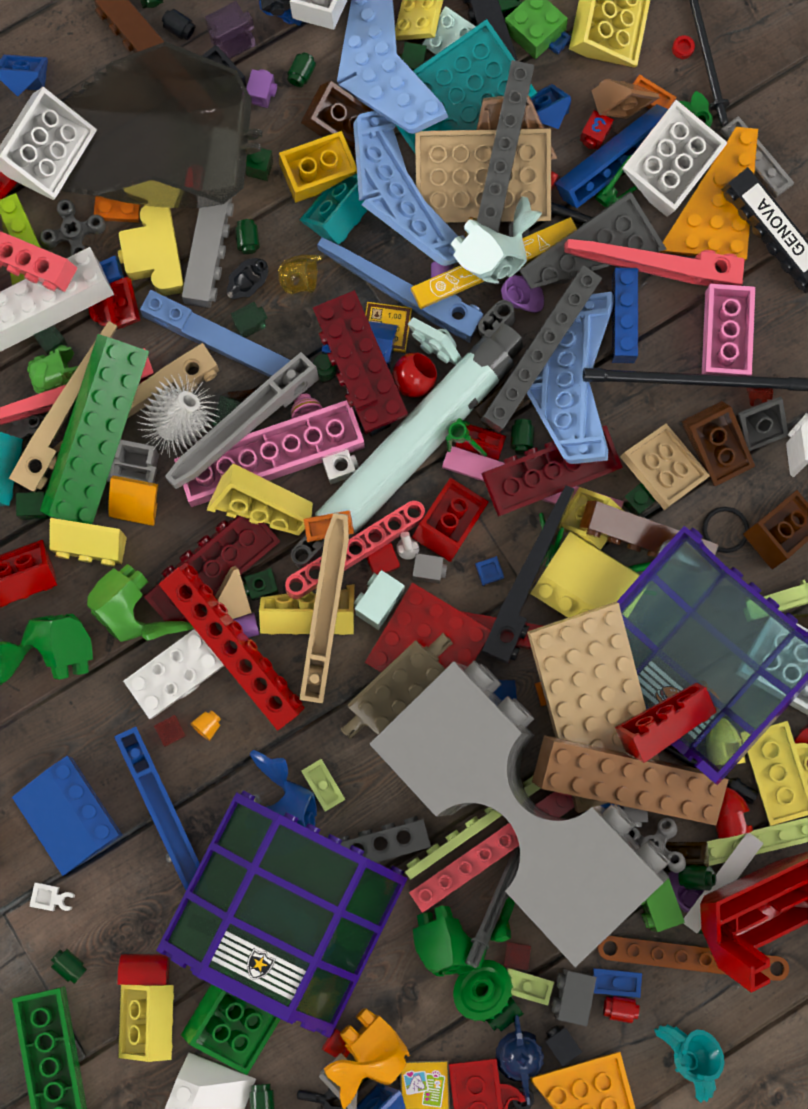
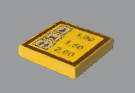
[365,302,412,353]

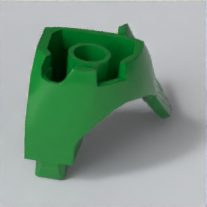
[0,614,93,685]
[413,897,515,977]

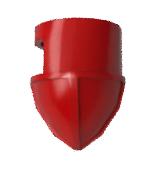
[715,787,753,839]

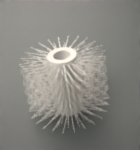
[137,373,219,458]

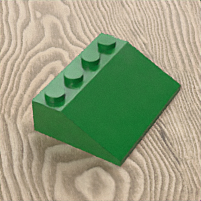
[181,954,297,1075]

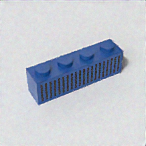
[612,268,638,363]

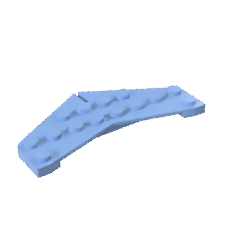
[337,0,448,134]
[353,111,466,266]
[527,292,614,464]

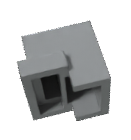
[107,439,159,483]

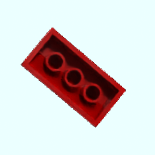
[0,539,57,607]

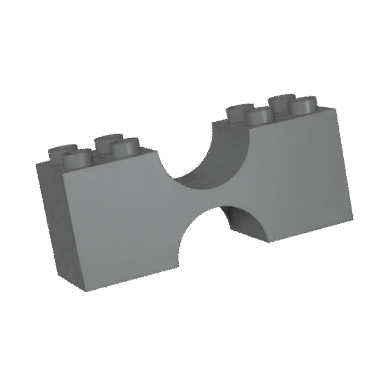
[370,661,671,967]

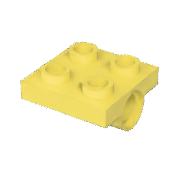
[395,0,443,40]

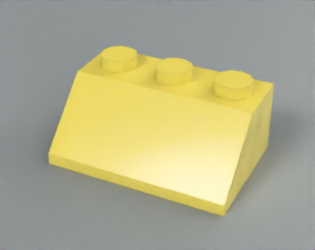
[50,518,127,567]
[118,985,174,1062]

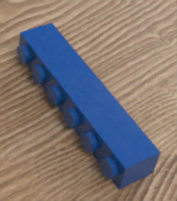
[555,104,668,208]

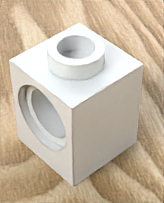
[322,450,359,485]

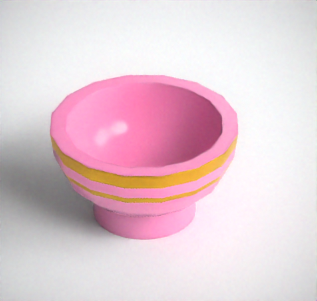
[291,394,322,419]

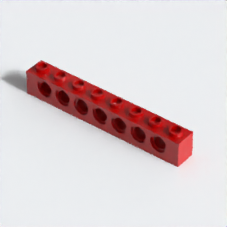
[159,562,305,731]

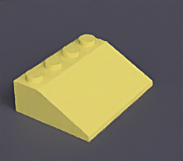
[569,0,650,68]
[530,531,648,618]

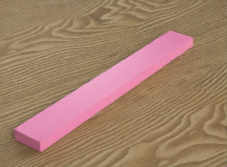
[442,446,624,508]

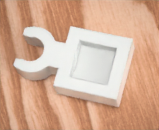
[29,883,75,911]

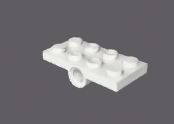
[124,629,224,719]

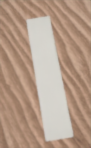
[684,833,763,933]

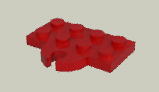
[449,1058,526,1109]

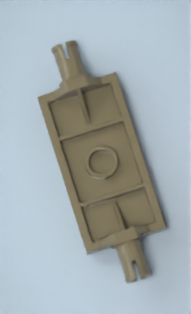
[341,633,453,739]

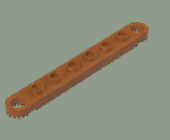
[597,936,789,981]

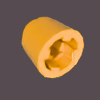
[190,710,221,741]

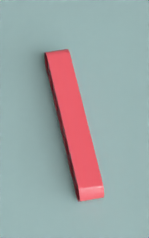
[285,501,425,599]

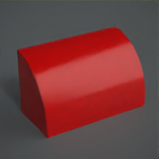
[117,954,170,985]

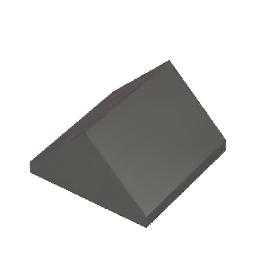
[736,396,788,451]

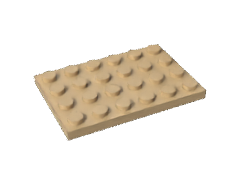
[415,129,551,223]

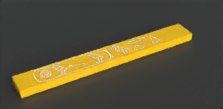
[411,217,577,309]

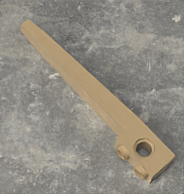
[9,321,117,492]
[52,343,219,457]
[299,513,349,703]

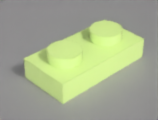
[302,759,346,812]
[507,968,554,1006]

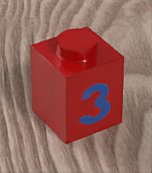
[580,110,614,150]

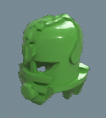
[27,345,78,394]

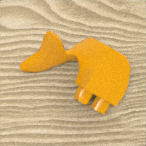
[324,1008,410,1109]

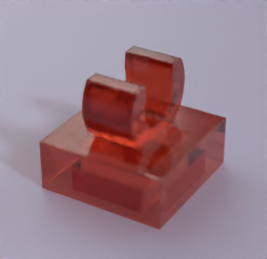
[746,388,773,406]

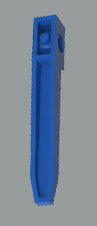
[114,727,212,908]

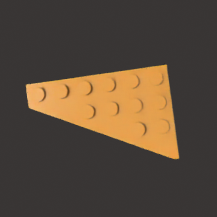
[659,127,758,261]
[530,1052,636,1109]

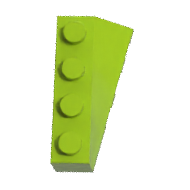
[0,193,41,285]

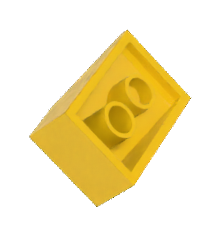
[279,131,357,203]

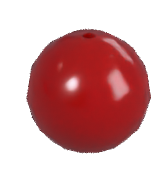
[392,353,437,398]

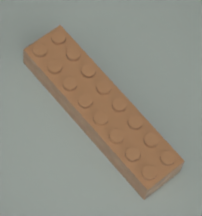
[532,735,729,825]

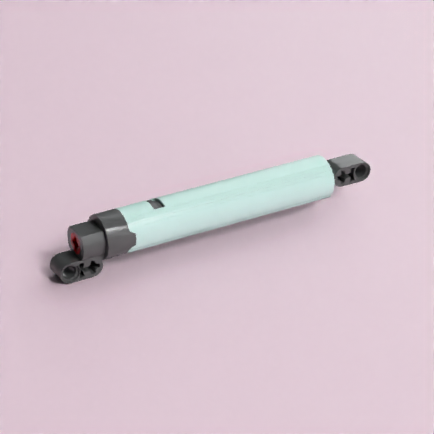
[291,300,523,569]

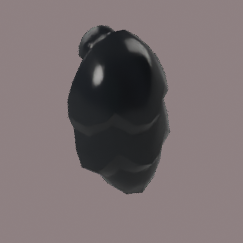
[226,258,269,299]

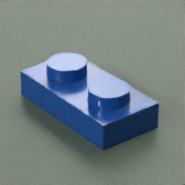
[593,968,642,998]

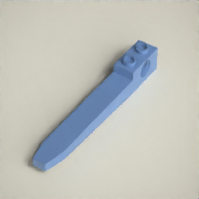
[317,238,484,343]
[140,290,291,377]

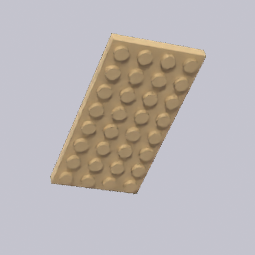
[527,602,659,813]

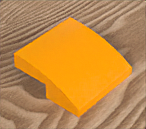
[109,475,158,526]

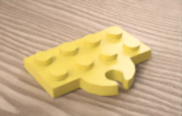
[741,721,808,826]

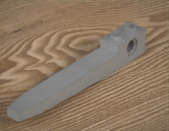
[165,352,319,489]

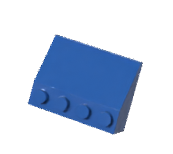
[12,756,123,876]

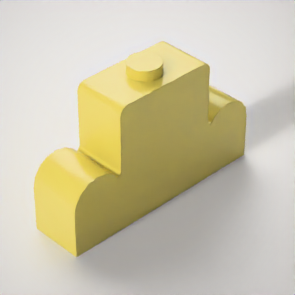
[118,200,184,296]

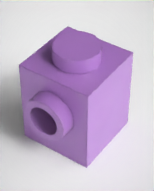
[245,69,277,108]

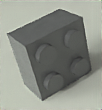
[551,968,597,1026]

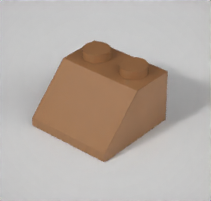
[591,79,660,119]

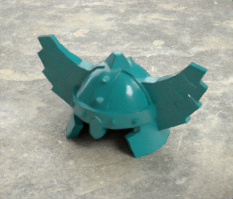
[654,1024,724,1103]

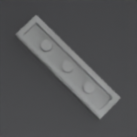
[720,116,794,198]

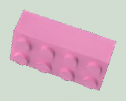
[702,284,755,376]

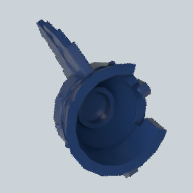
[495,1015,544,1105]

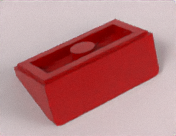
[455,424,506,461]
[366,533,400,575]

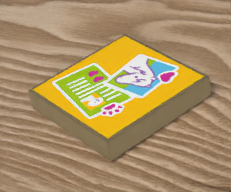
[400,1060,450,1109]

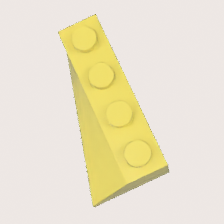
[207,463,313,535]
[259,584,355,635]

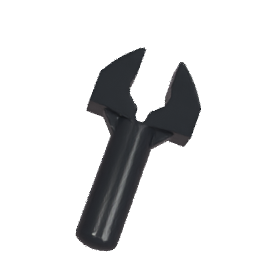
[297,1088,342,1109]

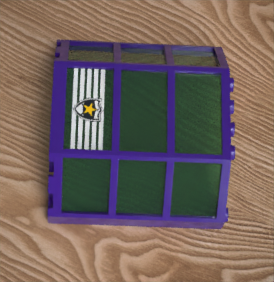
[156,790,408,1038]

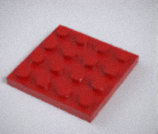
[365,583,491,672]

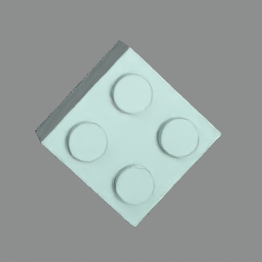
[354,570,405,630]

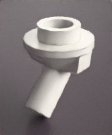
[397,532,419,560]

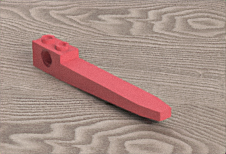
[564,239,744,286]
[0,348,154,425]

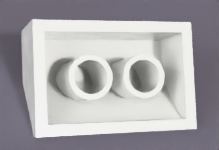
[786,413,808,477]

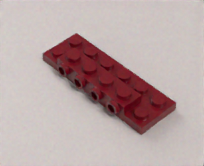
[313,290,408,433]
[481,425,623,517]
[143,516,280,622]

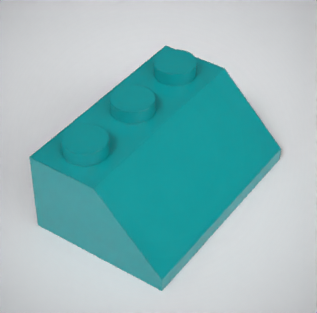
[300,174,368,245]
[0,432,23,506]

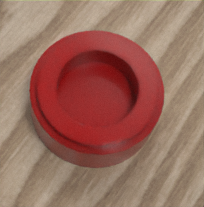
[672,35,695,59]

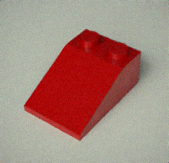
[412,478,489,562]

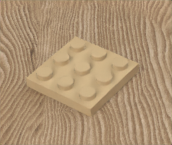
[620,423,710,510]

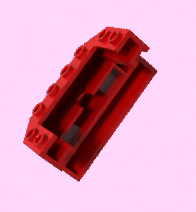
[700,852,808,993]

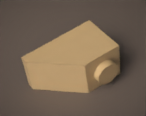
[215,566,251,619]

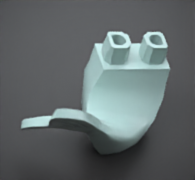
[451,196,542,284]

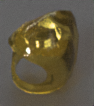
[278,255,323,294]

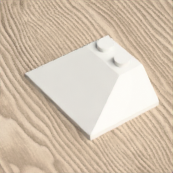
[165,1052,256,1109]

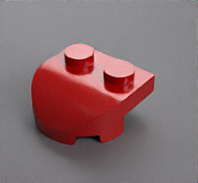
[88,277,141,329]

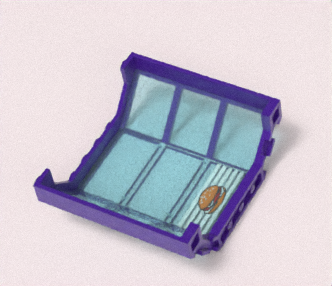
[617,526,808,785]

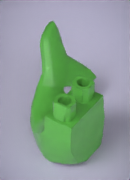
[87,564,194,642]

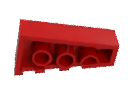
[615,683,717,763]

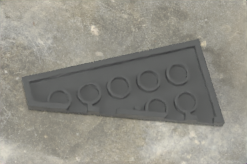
[519,192,666,289]

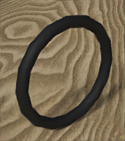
[702,506,749,553]

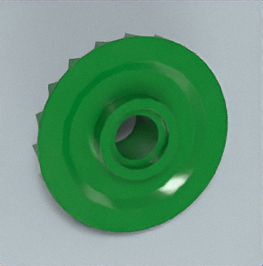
[453,960,513,1022]

